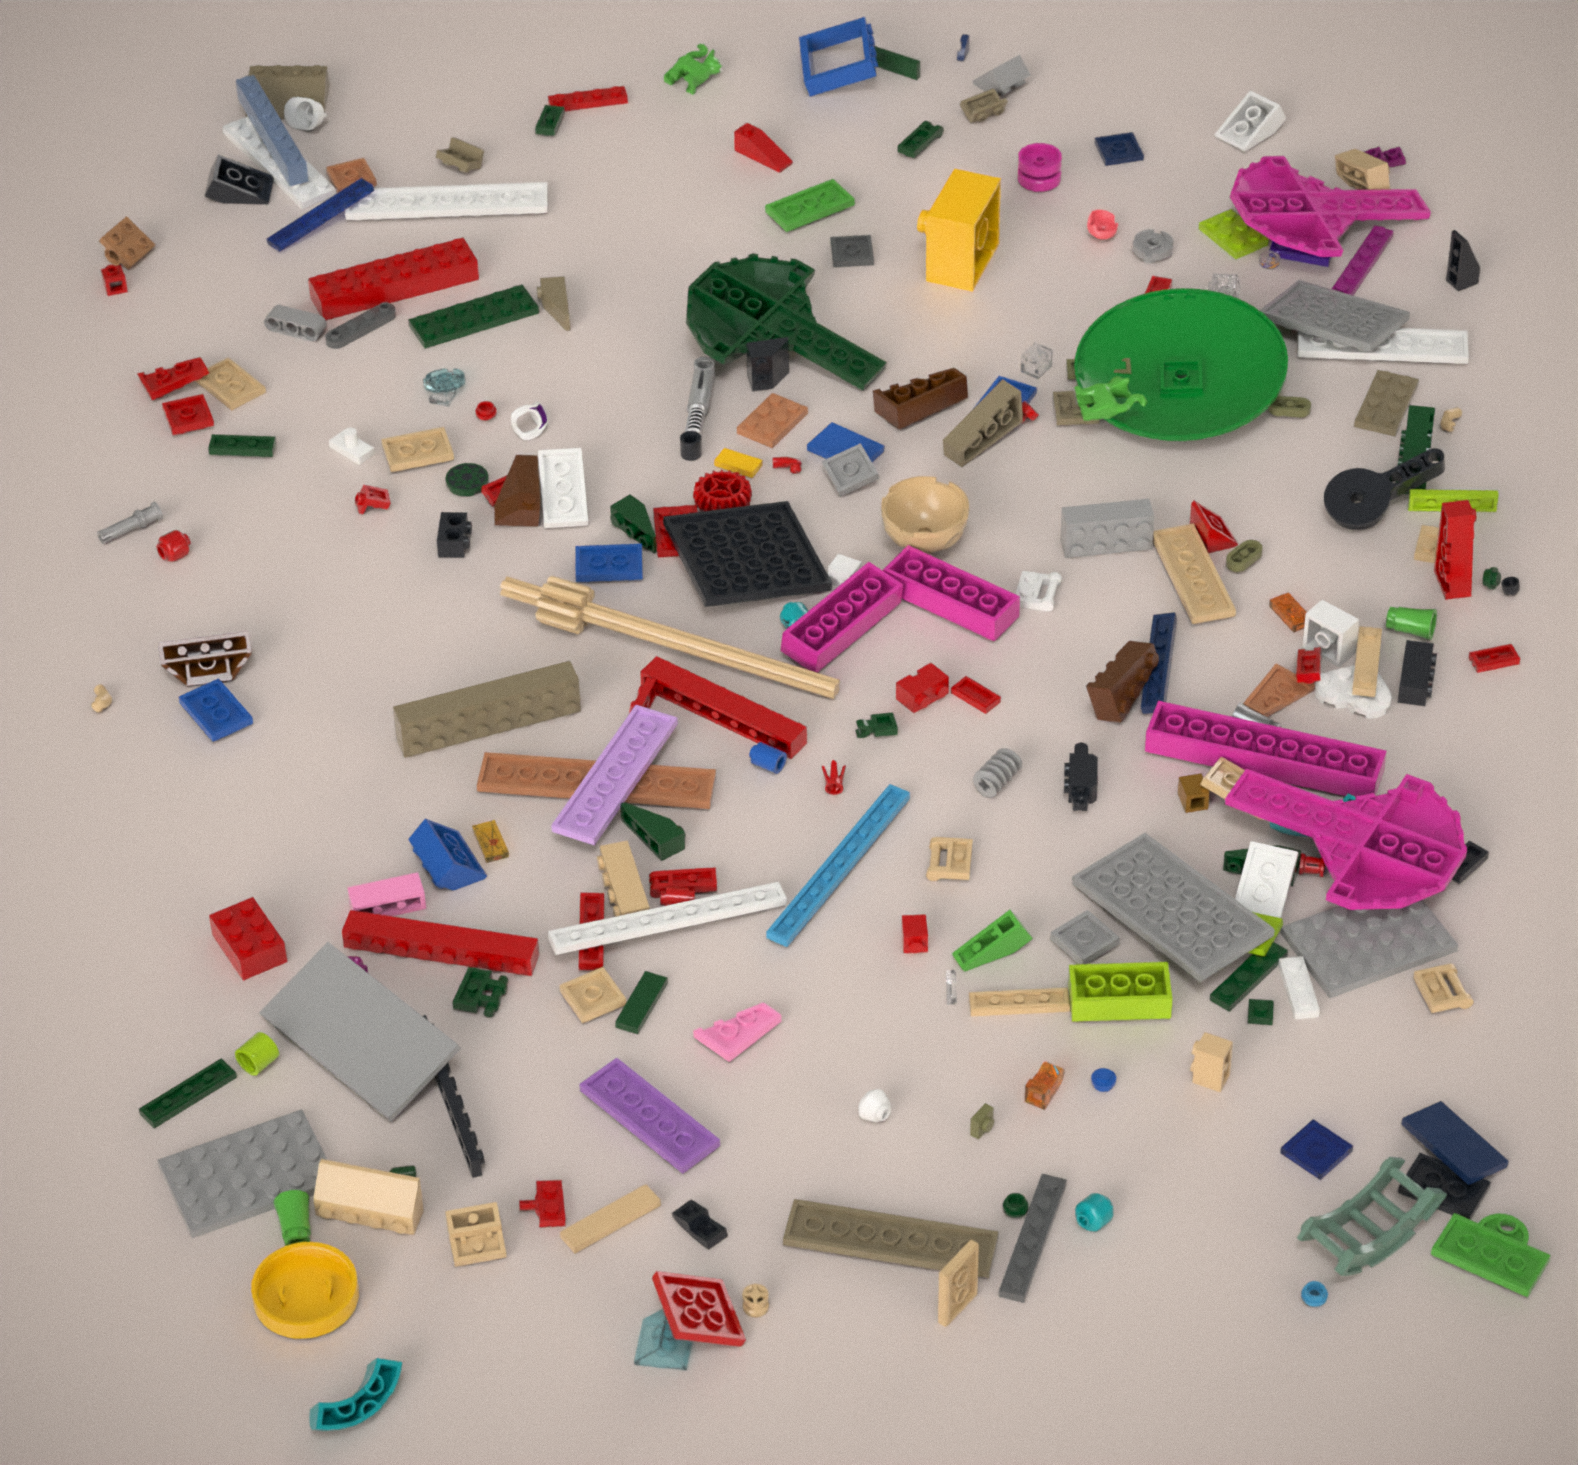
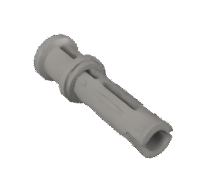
[97,502,163,544]

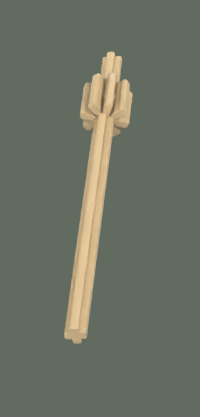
[500,575,840,699]

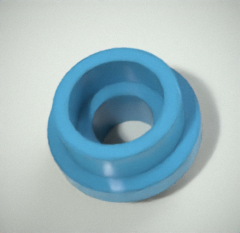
[1301,1281,1328,1307]

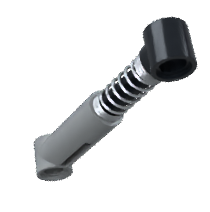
[680,356,715,461]

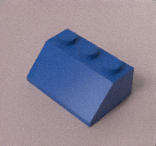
[408,818,487,891]

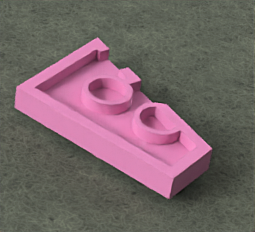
[693,1003,781,1062]

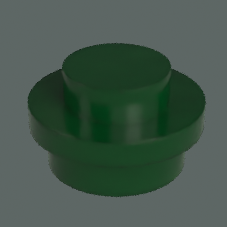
[1482,567,1501,590]
[1003,1193,1029,1218]

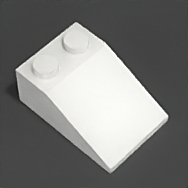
[1214,91,1286,152]

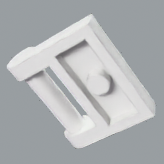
[1016,571,1062,611]

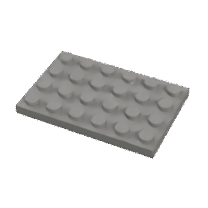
[1260,280,1410,352]
[1280,900,1458,998]
[157,1109,327,1238]

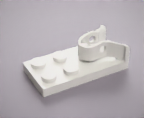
[538,448,588,528]

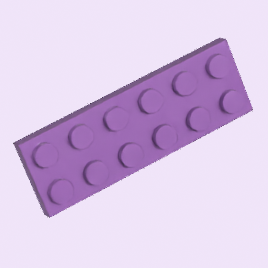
[579,1058,720,1174]

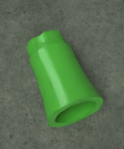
[1386,606,1437,640]
[273,1190,311,1246]

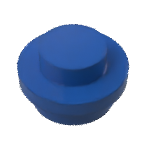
[1091,1068,1116,1092]

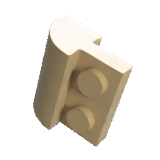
[445,1202,506,1267]

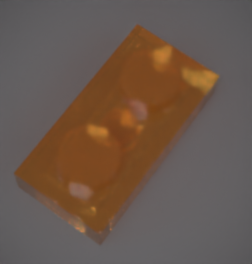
[1269,592,1307,633]

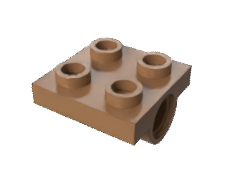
[99,216,156,270]

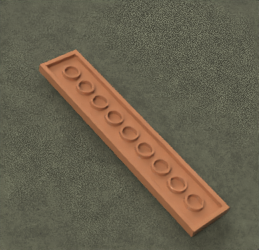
[477,752,716,809]

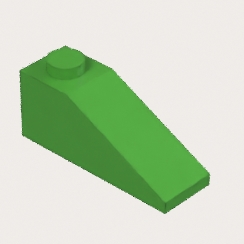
[952,910,1033,972]

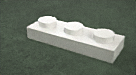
[1278,956,1320,1020]

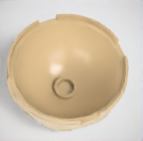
[881,476,970,554]

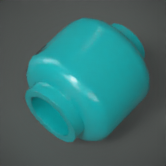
[779,602,809,629]
[1075,1193,1114,1232]

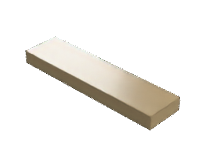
[969,988,1070,1016]
[560,1184,661,1254]

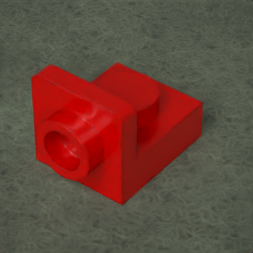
[355,484,391,514]

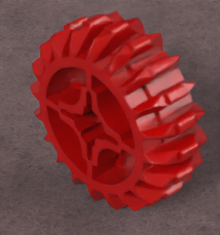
[693,469,752,512]

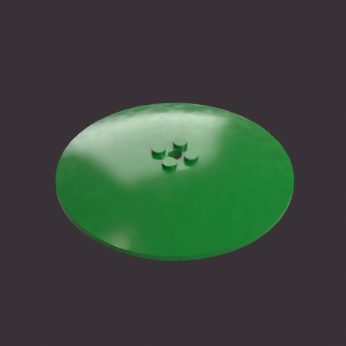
[1074,288,1288,441]

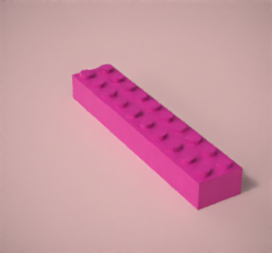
[1145,701,1387,797]

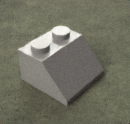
[972,55,1030,96]

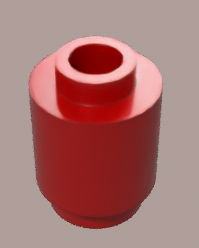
[660,886,695,906]

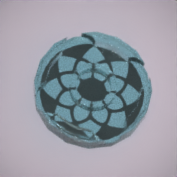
[423,368,466,393]

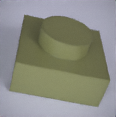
[970,1103,995,1140]

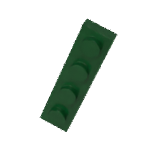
[1209,942,1288,1012]

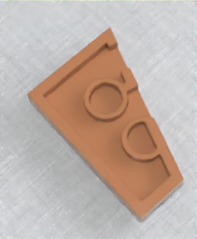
[1243,663,1315,717]

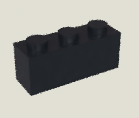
[1397,640,1437,706]

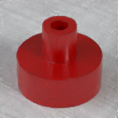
[1022,400,1039,423]

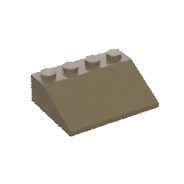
[246,65,330,119]

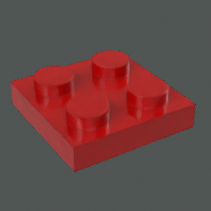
[162,394,214,435]

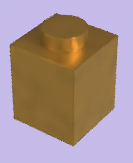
[1177,773,1210,813]

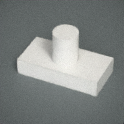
[329,428,375,465]

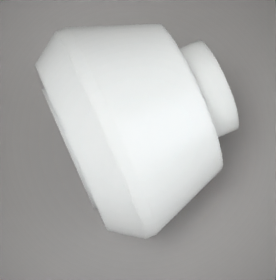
[858,1089,891,1123]

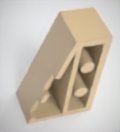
[1335,149,1390,190]

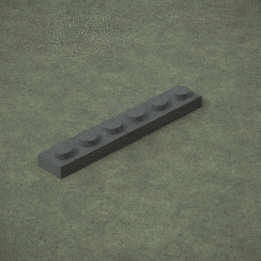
[999,1174,1067,1303]

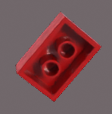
[209,897,287,981]

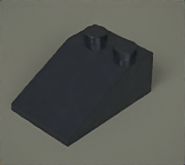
[204,154,274,205]

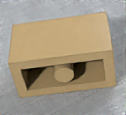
[1190,1032,1233,1093]

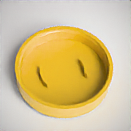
[251,1242,359,1339]

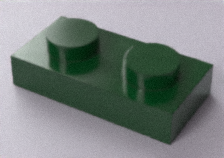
[535,105,565,136]

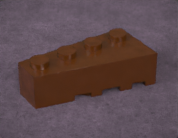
[1086,641,1159,723]

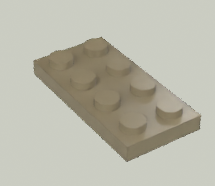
[1354,370,1419,437]

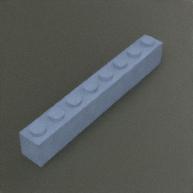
[235,75,308,186]

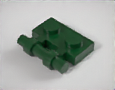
[452,967,509,1017]

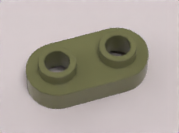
[1268,396,1311,418]
[1226,540,1263,572]

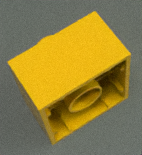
[917,168,1001,292]

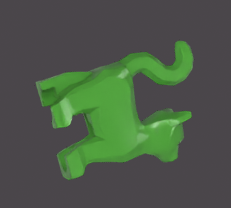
[664,43,723,95]
[1074,376,1147,421]

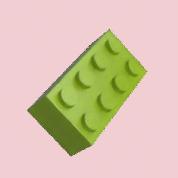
[1068,962,1173,1022]

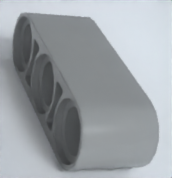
[264,305,327,341]

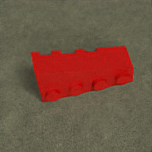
[1434,500,1477,600]

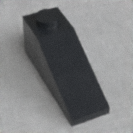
[1446,230,1480,291]

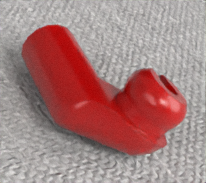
[772,457,802,474]

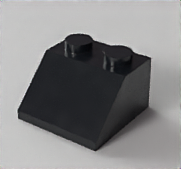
[746,337,789,392]

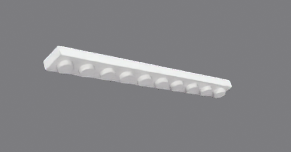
[548,882,787,955]

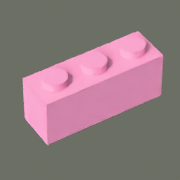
[347,872,426,916]

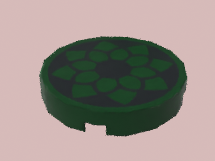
[445,463,489,497]

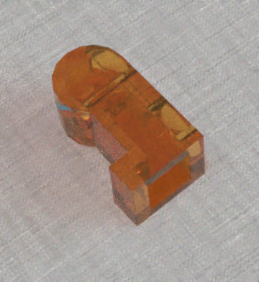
[1025,1061,1065,1110]

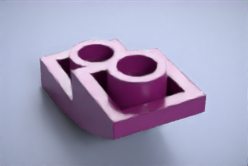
[1363,146,1406,168]

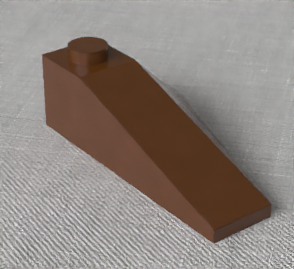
[494,455,540,527]

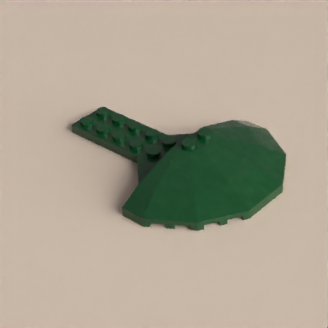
[686,253,887,391]

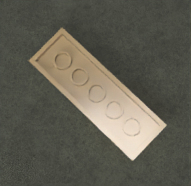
[1153,524,1236,624]

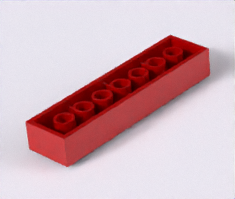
[308,237,479,320]

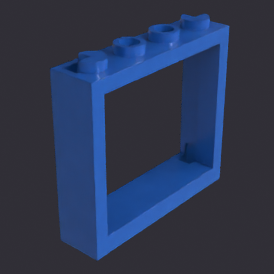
[799,17,878,97]

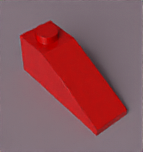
[734,123,793,173]

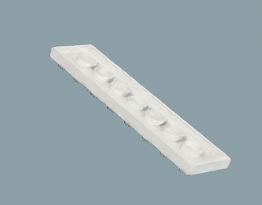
[222,116,337,209]
[1298,328,1469,364]

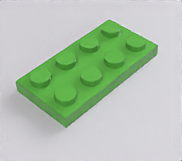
[765,179,855,232]

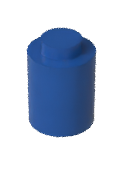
[749,742,787,774]

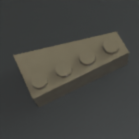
[943,379,1023,467]

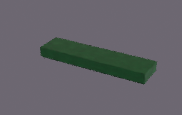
[139,1058,237,1129]

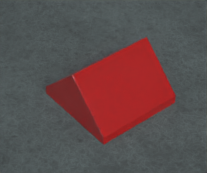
[1190,500,1238,554]

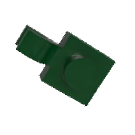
[855,712,898,738]

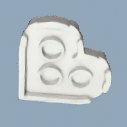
[1314,665,1392,719]

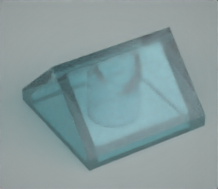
[634,1309,693,1371]

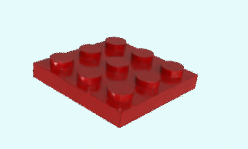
[652,1271,746,1347]

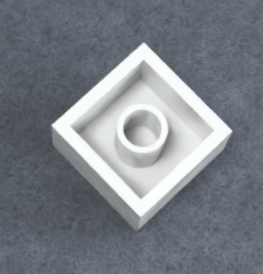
[1303,600,1359,667]

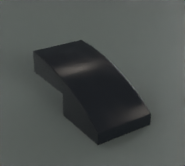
[672,1199,728,1250]

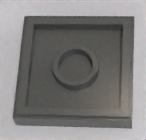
[830,235,874,268]

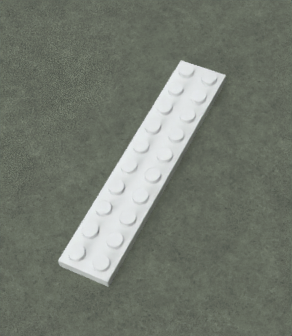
[345,182,548,220]

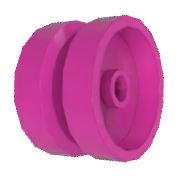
[1018,143,1062,192]

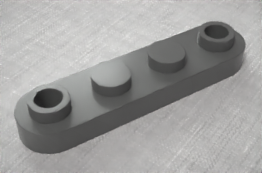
[325,302,396,349]

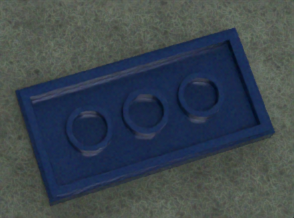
[1401,1101,1509,1185]

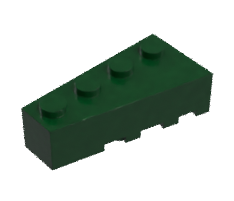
[1395,405,1435,495]

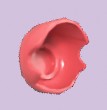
[1087,209,1118,240]

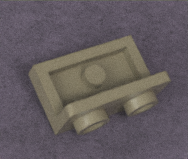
[959,88,1008,123]
[435,137,484,172]

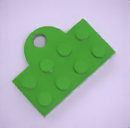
[1431,1213,1551,1297]

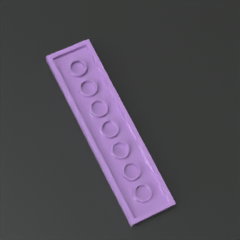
[551,705,678,845]

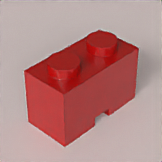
[896,662,949,714]

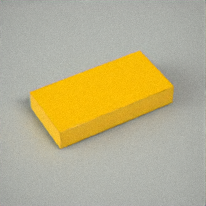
[714,448,763,478]

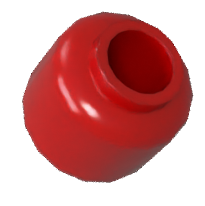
[156,530,191,562]

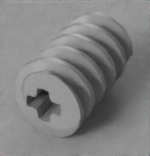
[973,748,1022,798]

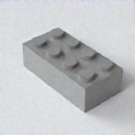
[1060,499,1154,558]

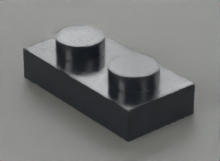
[1452,840,1489,884]

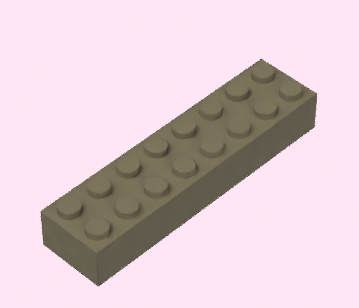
[393,661,581,758]

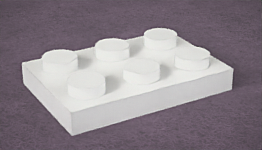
[1235,841,1298,918]

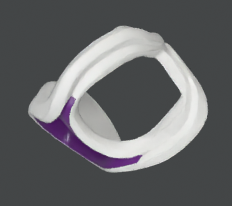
[511,402,548,440]

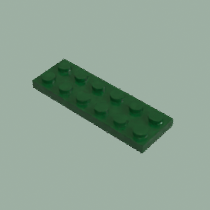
[408,284,539,349]

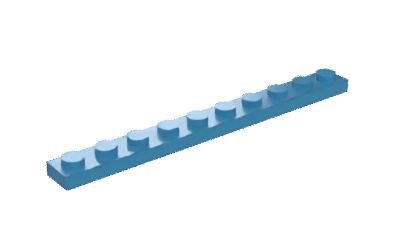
[766,784,910,947]

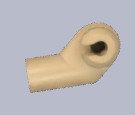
[1440,407,1462,432]
[91,684,112,712]

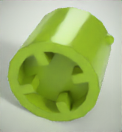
[235,1032,279,1076]

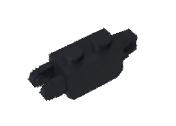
[1064,742,1098,811]

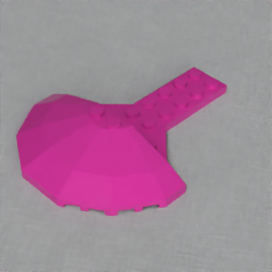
[1230,156,1431,257]
[1225,769,1467,910]

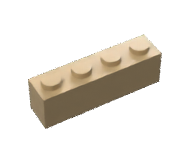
[597,840,650,917]

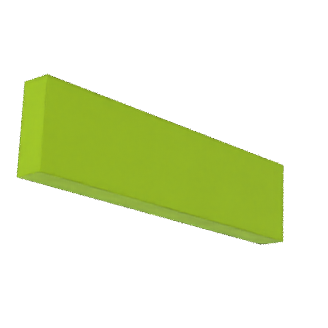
[1408,489,1499,512]

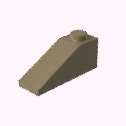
[537,276,570,331]

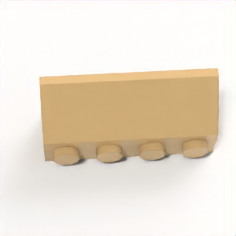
[313,1159,424,1235]

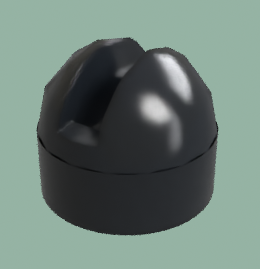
[1501,577,1520,596]

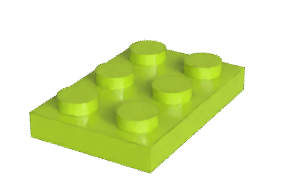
[1198,209,1269,260]

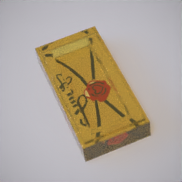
[472,820,509,863]

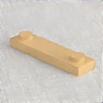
[1352,626,1382,697]

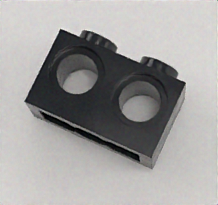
[437,512,472,558]

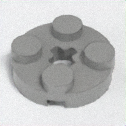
[1132,229,1173,264]

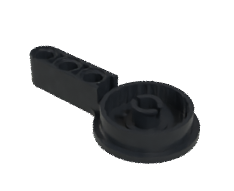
[1324,448,1445,530]

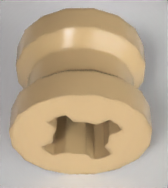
[742,1283,769,1318]

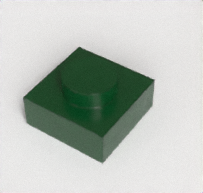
[1248,999,1274,1025]

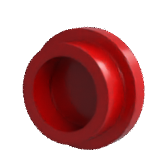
[475,401,497,420]

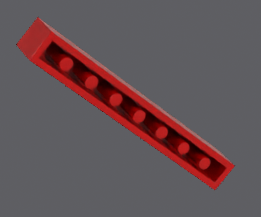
[640,656,807,759]
[342,910,539,976]

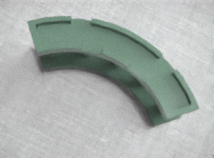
[1297,1156,1447,1276]

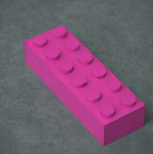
[883,545,1020,641]
[780,562,904,673]

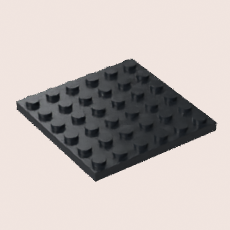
[663,501,832,607]

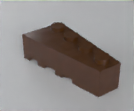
[872,368,968,429]

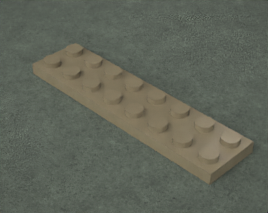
[783,1199,999,1278]

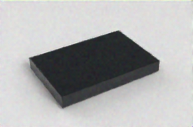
[1398,1153,1491,1220]

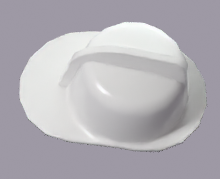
[284,97,327,130]

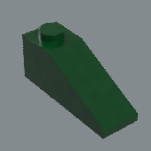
[621,802,686,861]

